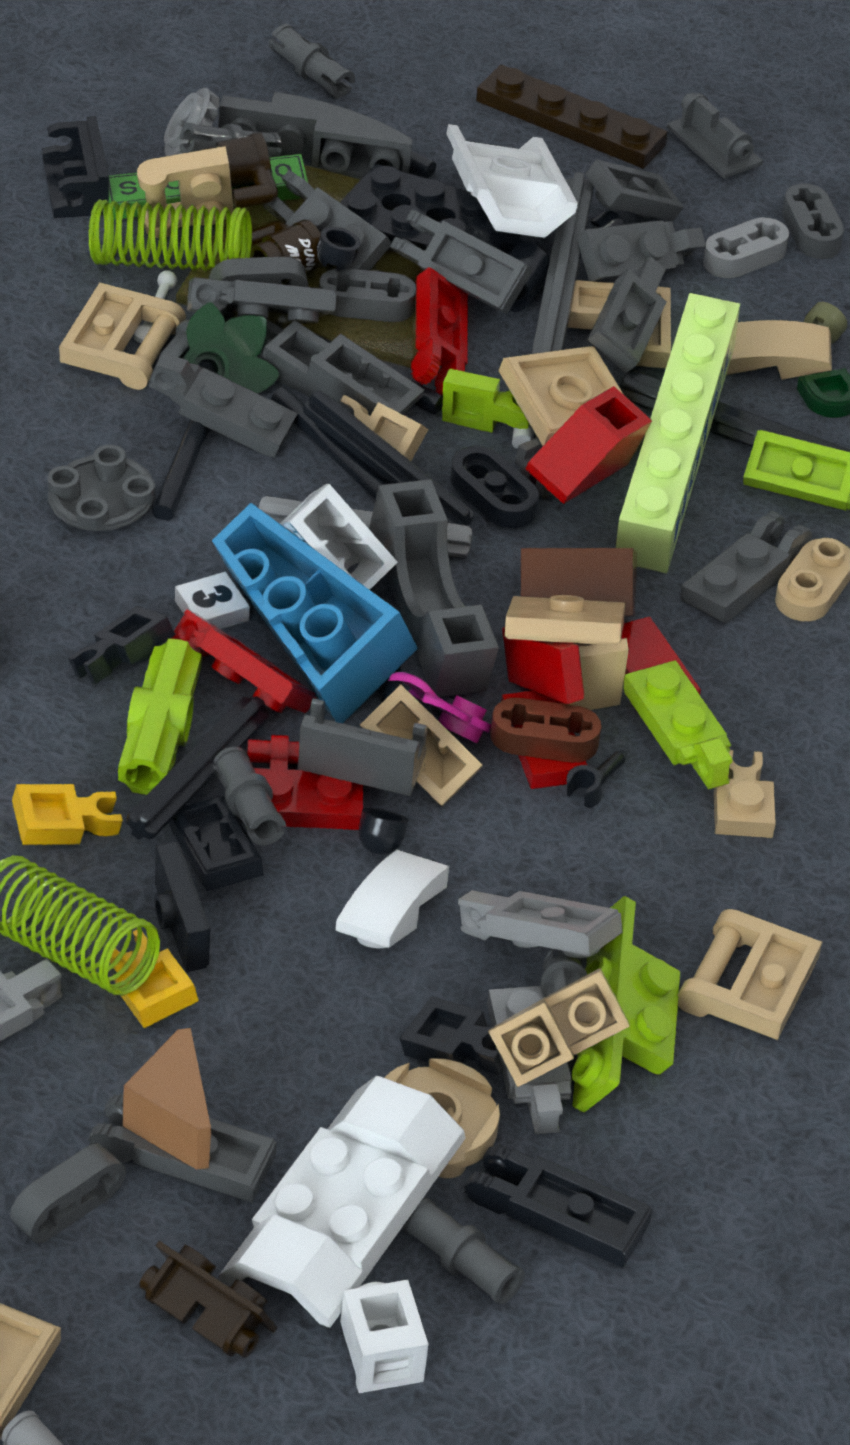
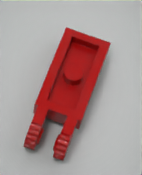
[411,267,468,395]

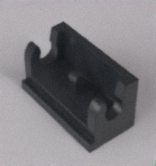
[42,116,109,218]

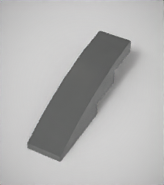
[238,316,424,416]

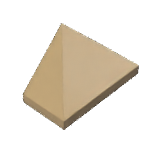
[360,685,483,807]

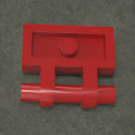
[247,735,363,830]

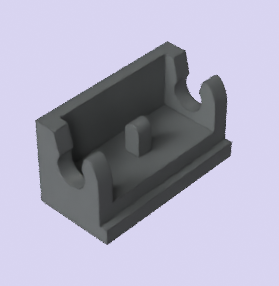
[298,698,427,796]

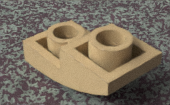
[726,320,832,380]
[488,968,630,1087]

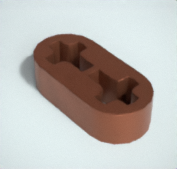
[490,698,601,762]

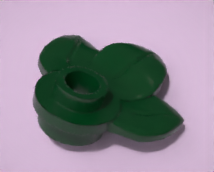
[183,302,280,394]

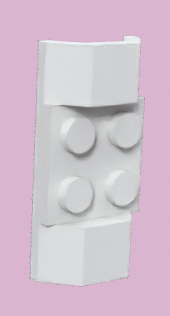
[446,124,578,238]
[219,1075,466,1328]

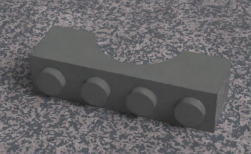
[369,479,499,697]

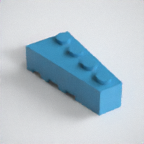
[212,503,418,723]

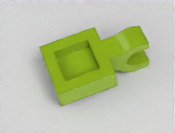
[442,369,530,433]

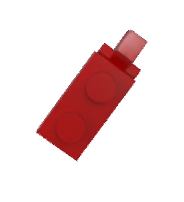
[170,609,317,714]

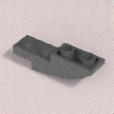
[218,92,413,179]

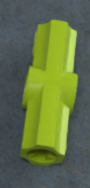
[118,639,202,795]

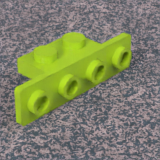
[572,896,680,1113]

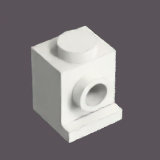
[340,1280,429,1393]

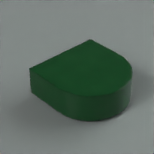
[797,368,850,418]

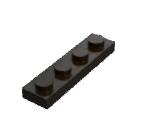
[476,64,668,169]

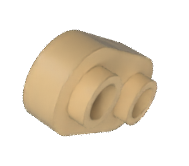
[775,538,850,621]

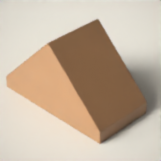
[123,1028,211,1170]

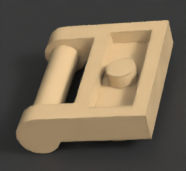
[137,146,234,238]
[59,282,186,390]
[677,909,822,1040]

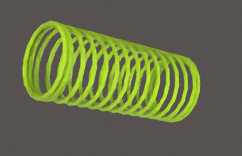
[89,199,252,272]
[0,855,160,996]

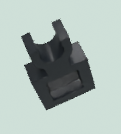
[68,606,175,684]
[400,996,503,1075]

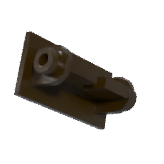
[139,1240,277,1358]

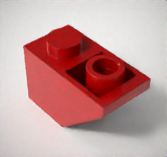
[525,386,652,504]

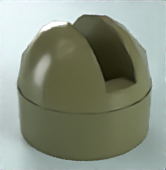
[803,302,848,345]

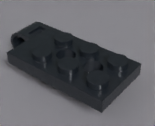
[340,164,550,312]

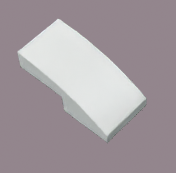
[335,850,449,948]

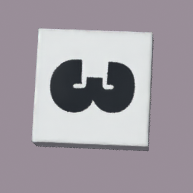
[175,571,250,629]

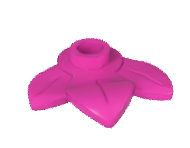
[388,672,491,744]

